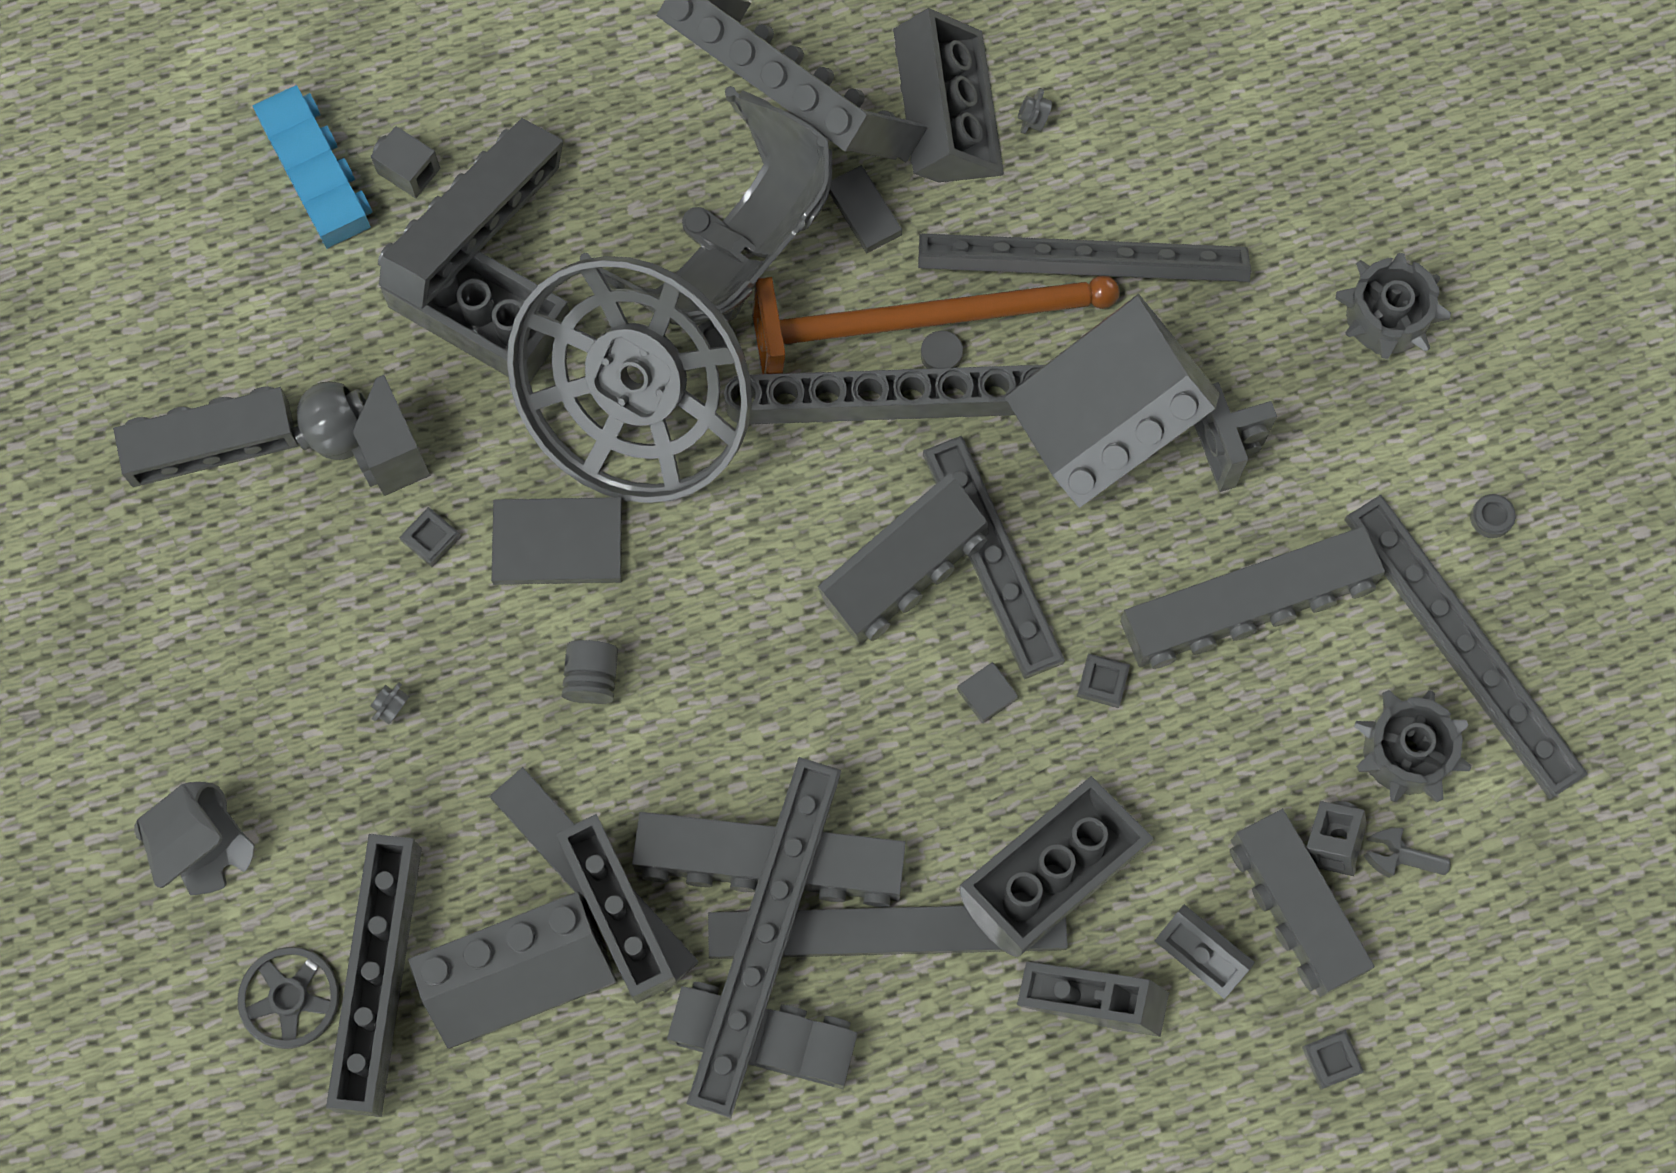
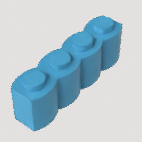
[252,85,373,249]

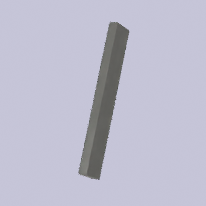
[923,436,1065,680]
[489,767,699,993]

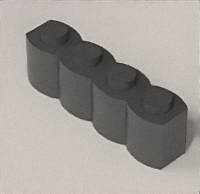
[667,982,858,1089]

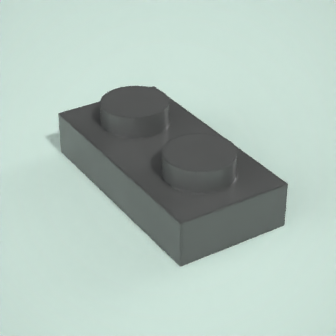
[1154,904,1255,999]

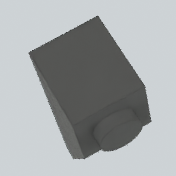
[1017,961,1169,1037]

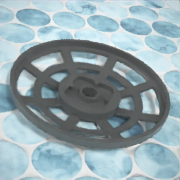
[507,256,752,503]

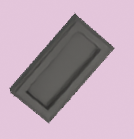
[829,165,902,254]

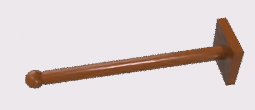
[752,276,1120,374]

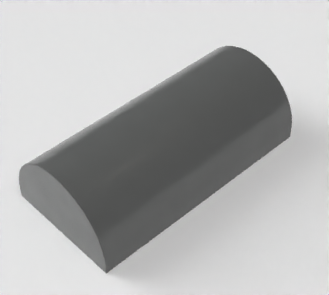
[960,776,1154,957]

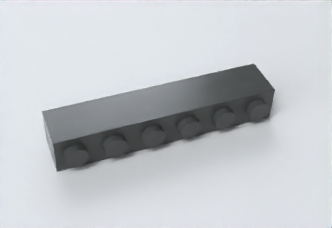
[378,118,563,309]
[1120,526,1385,669]
[632,812,906,907]
[326,834,422,1117]

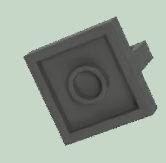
[1194,382,1277,492]

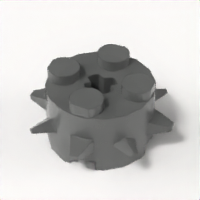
[1335,253,1451,359]
[1354,690,1472,803]

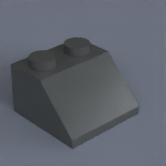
[352,375,431,496]

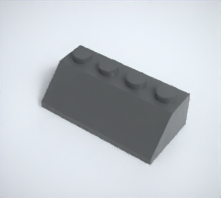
[893,8,1004,183]
[818,472,989,645]
[408,892,618,1049]

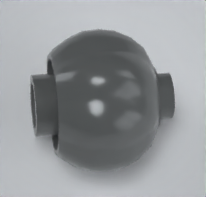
[292,381,366,460]

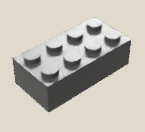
[380,252,570,382]

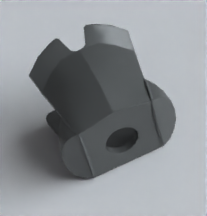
[134,782,255,896]

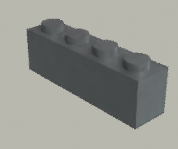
[113,386,299,487]
[1230,808,1375,998]
[555,814,677,1004]

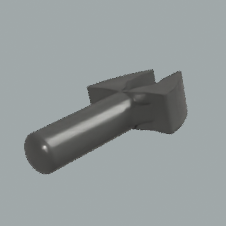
[1364,828,1451,878]

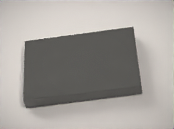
[491,497,622,585]

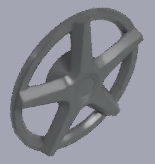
[238,947,340,1049]

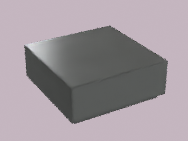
[399,507,461,567]
[1077,654,1130,708]
[957,662,1018,724]
[1302,1029,1364,1090]

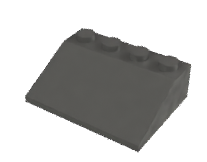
[1005,293,1220,508]

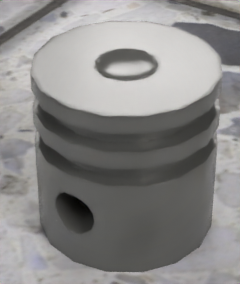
[562,640,618,704]

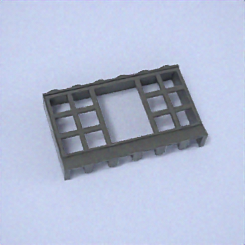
[656,0,928,163]

